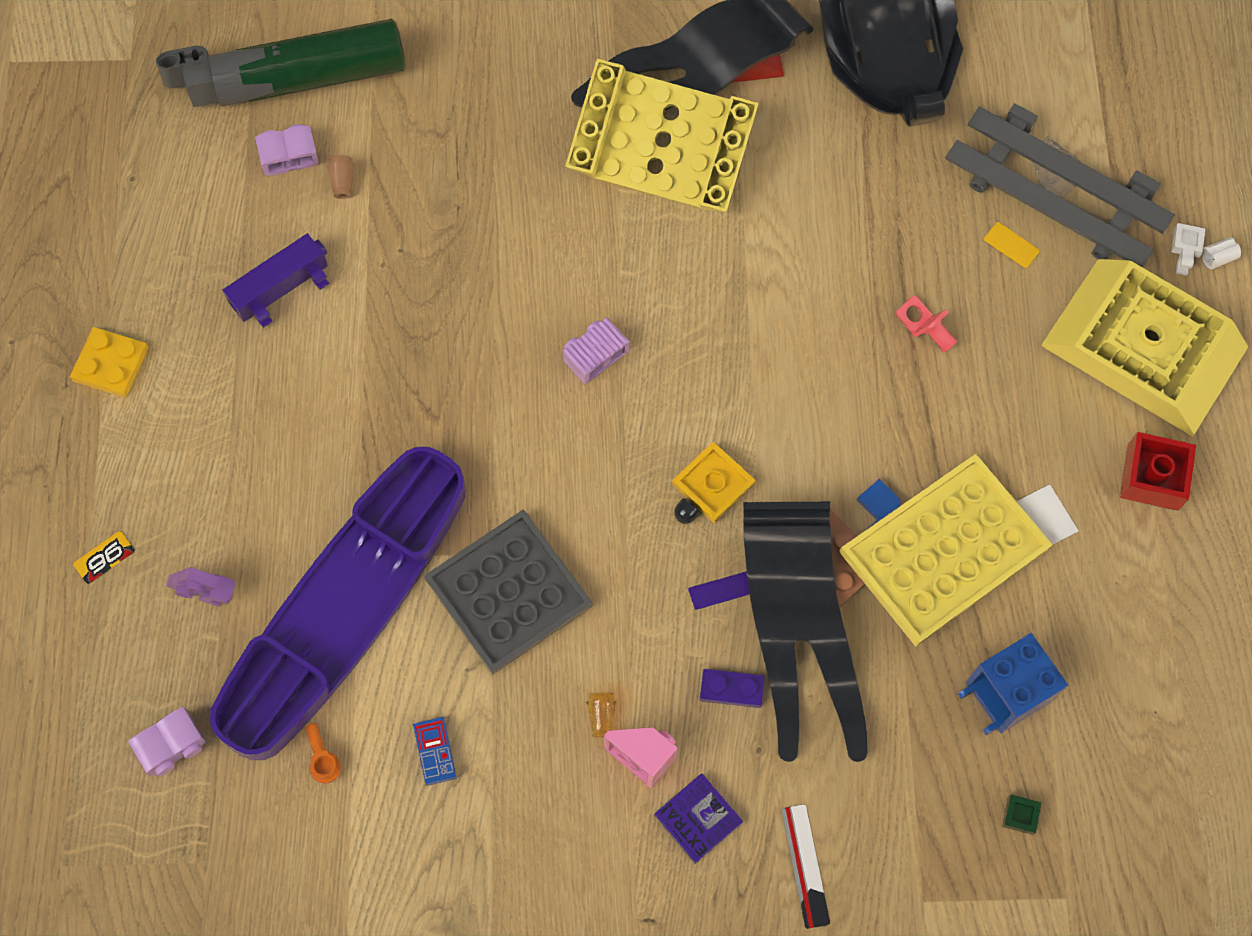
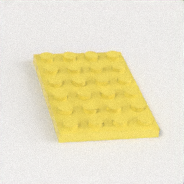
[839,454,1053,647]

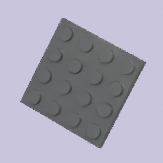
[424,509,593,675]

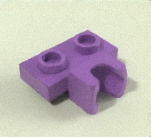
[166,567,235,607]

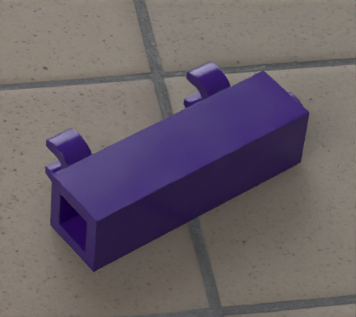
[222,233,329,328]

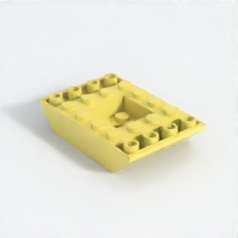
[1041,259,1248,437]

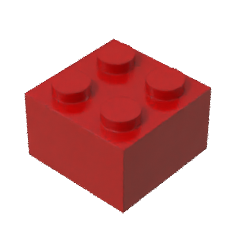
[1120,432,1196,511]

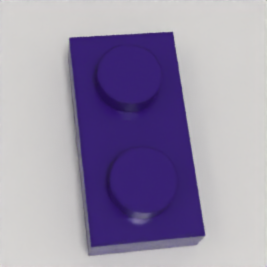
[700,669,764,708]

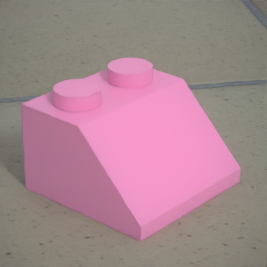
[604,727,678,789]

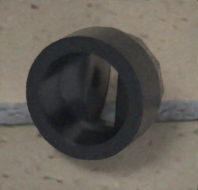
[674,498,700,524]

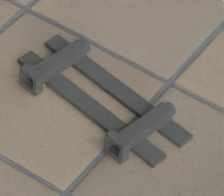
[945,103,1175,267]

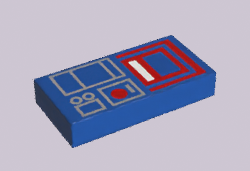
[413,717,457,786]

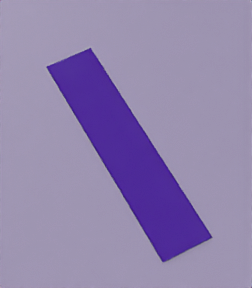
[688,571,749,610]

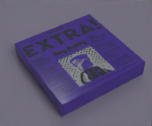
[654,773,743,864]

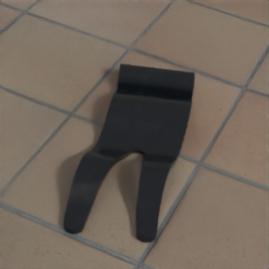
[571,0,813,111]
[743,501,868,762]

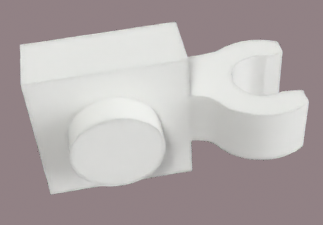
[1171,223,1205,276]

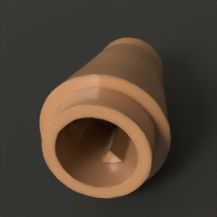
[327,155,354,199]

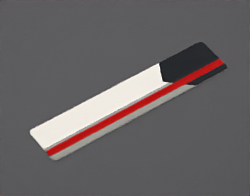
[782,805,830,929]

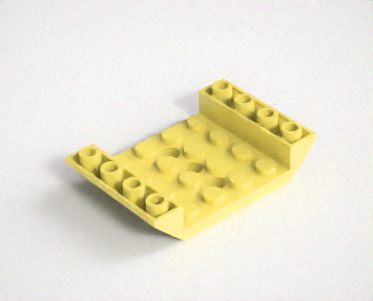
[565,58,759,213]

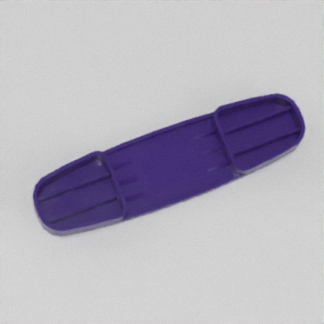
[210,447,466,760]

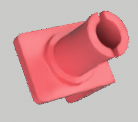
[895,295,958,353]

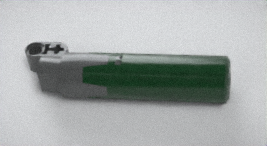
[156,19,406,107]

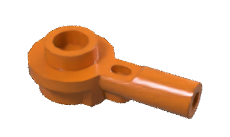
[304,723,342,784]

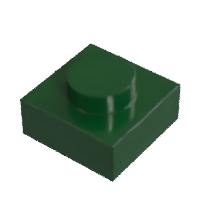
[1002,794,1042,835]

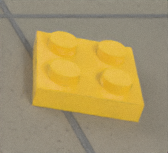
[70,327,149,398]
[672,442,756,524]

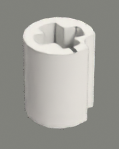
[1201,237,1241,270]

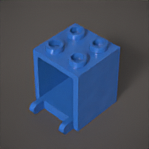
[958,632,1069,735]

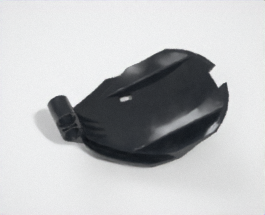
[819,0,963,127]

